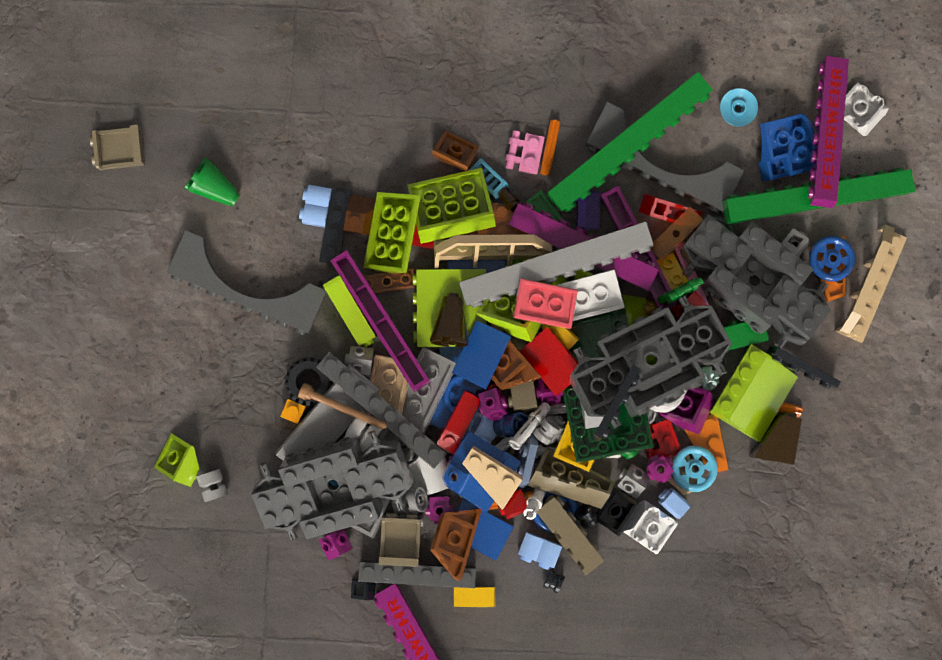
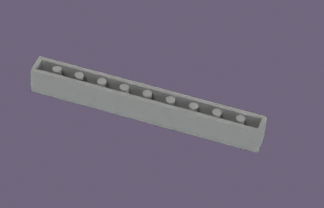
[459,222,654,308]

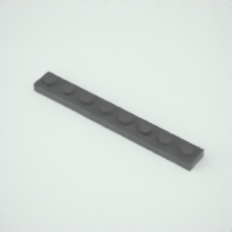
[316,352,446,469]

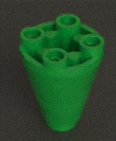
[184,157,241,206]

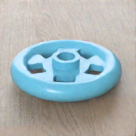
[672,446,718,492]

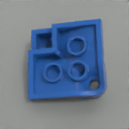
[758,114,815,181]
[442,431,521,512]

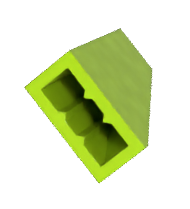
[323,275,376,348]

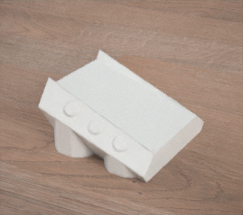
[844,82,889,136]
[623,500,678,554]

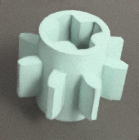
[699,367,720,390]

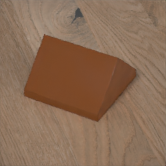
[432,130,479,172]

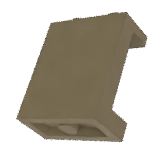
[89,125,145,170]
[379,513,421,567]

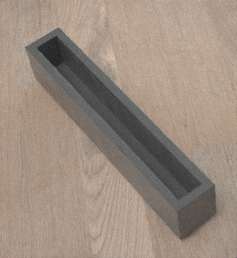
[358,560,476,588]

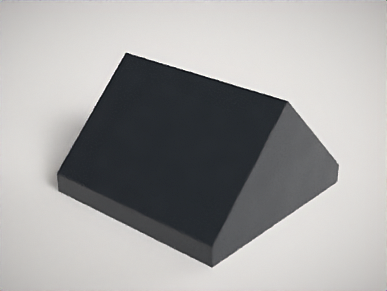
[596,487,641,536]

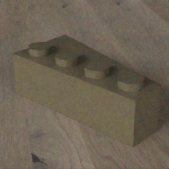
[507,333,537,416]
[528,447,615,509]
[537,494,604,575]

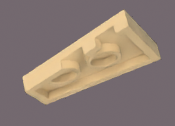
[462,446,523,510]

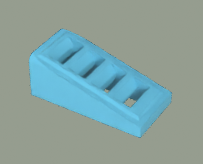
[468,158,509,199]

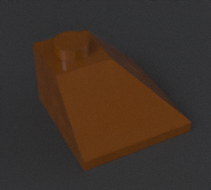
[343,195,376,236]

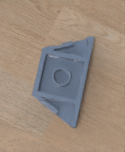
[515,431,538,492]

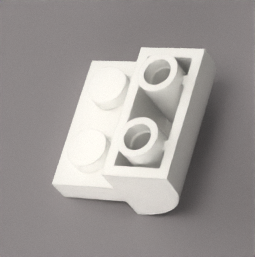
[409,449,453,495]

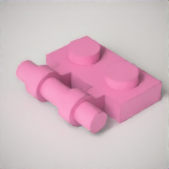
[505,131,545,175]

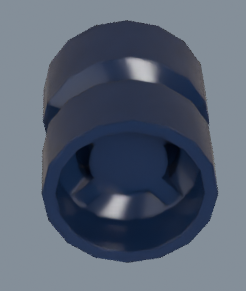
[493,412,528,438]

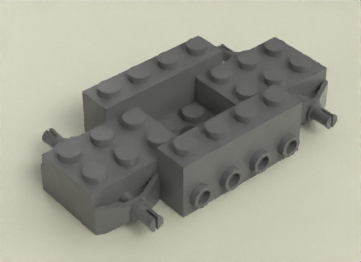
[680,214,832,349]
[569,296,732,428]
[251,430,414,541]

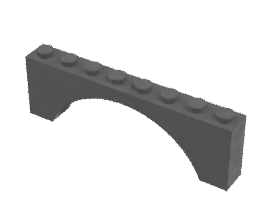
[585,102,744,214]
[167,230,327,335]

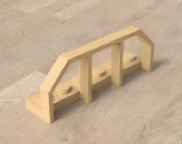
[835,224,907,343]
[434,235,552,268]

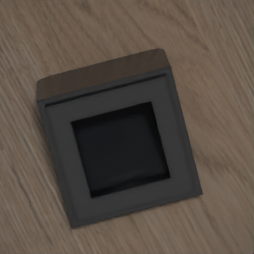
[351,579,376,601]

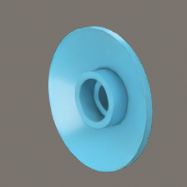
[720,88,758,127]

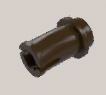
[497,187,520,212]

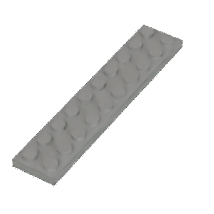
[352,347,456,538]

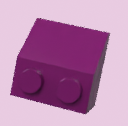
[660,387,715,434]

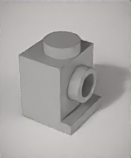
[781,228,809,257]

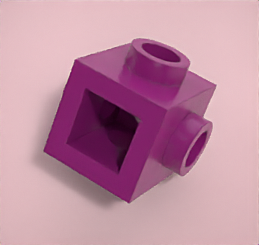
[535,378,563,406]
[478,388,508,421]
[645,454,674,483]
[426,496,453,524]
[319,529,353,560]

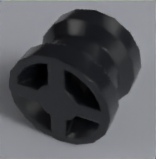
[574,504,599,529]
[543,570,565,593]

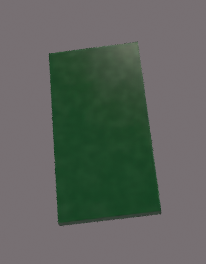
[563,296,654,463]

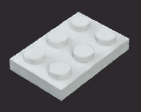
[558,269,625,321]

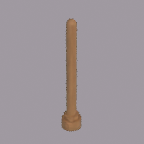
[298,383,387,430]

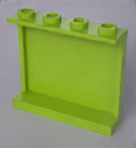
[413,269,486,347]

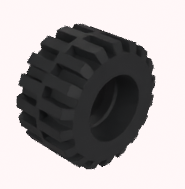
[284,357,333,406]

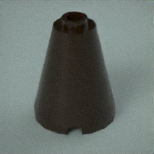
[430,293,469,347]

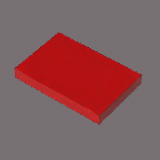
[520,326,579,396]

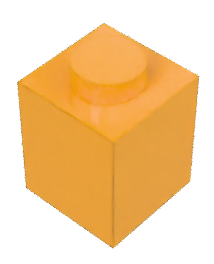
[280,399,308,424]

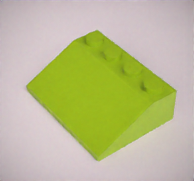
[407,168,496,244]
[364,192,421,273]
[477,259,567,342]
[710,344,798,442]

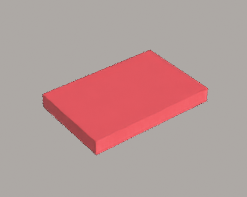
[513,279,578,329]

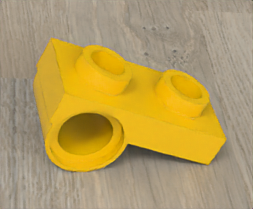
[657,253,688,290]

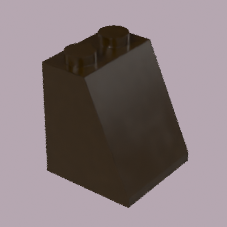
[749,412,802,465]

